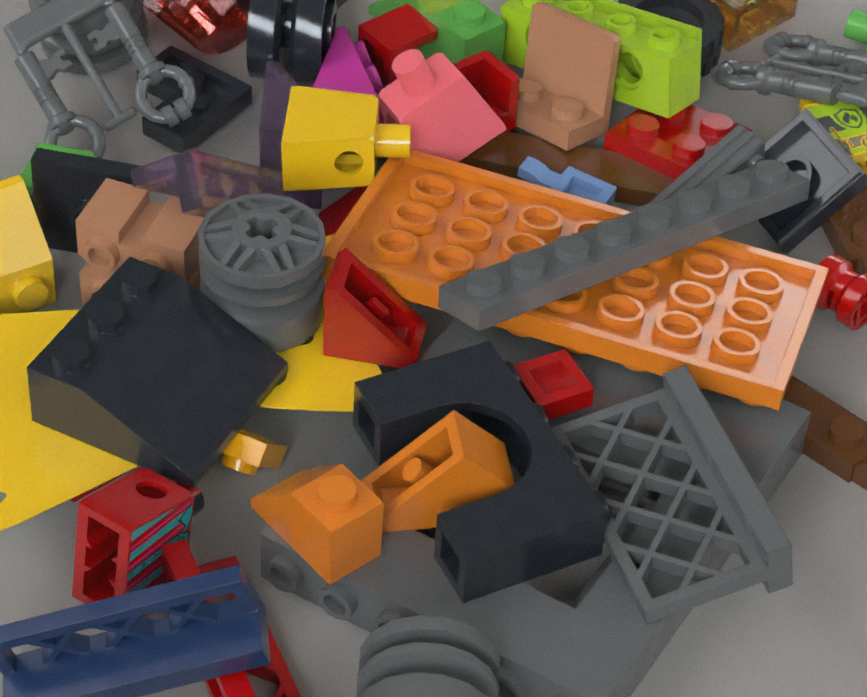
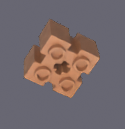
[75,178,213,307]

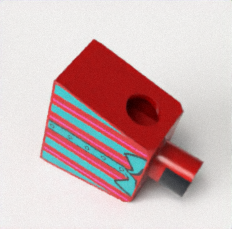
[72,468,204,604]

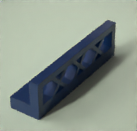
[0,564,271,697]

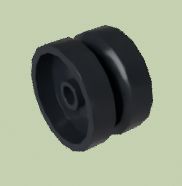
[246,0,337,83]

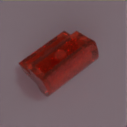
[142,0,248,55]

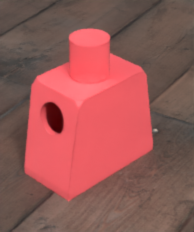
[377,49,507,162]

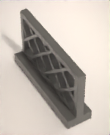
[550,365,793,625]

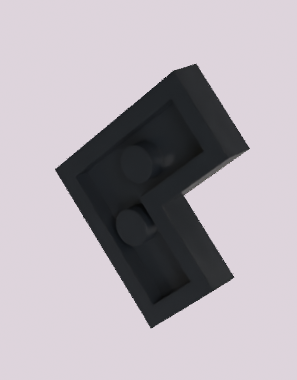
[136,45,252,155]

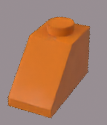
[361,410,515,533]
[251,464,384,585]

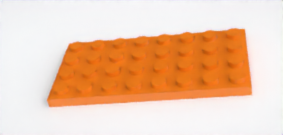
[323,149,829,411]

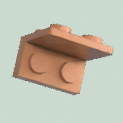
[515,1,621,151]

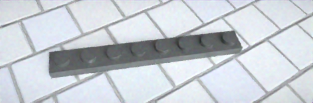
[438,159,811,331]

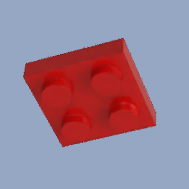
[604,104,752,180]

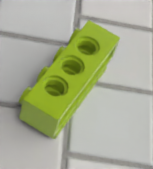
[500,0,702,118]

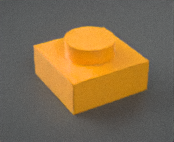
[221,428,288,476]

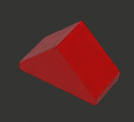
[323,248,427,368]

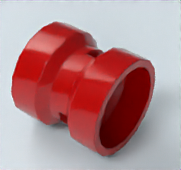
[817,253,867,331]

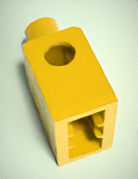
[281,86,411,191]

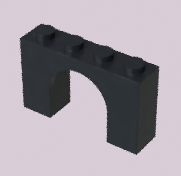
[353,340,610,603]

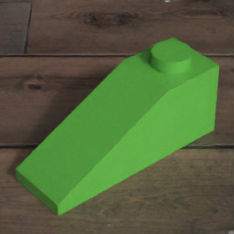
[369,0,506,64]

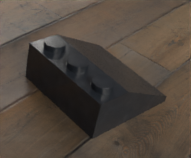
[27,256,288,488]

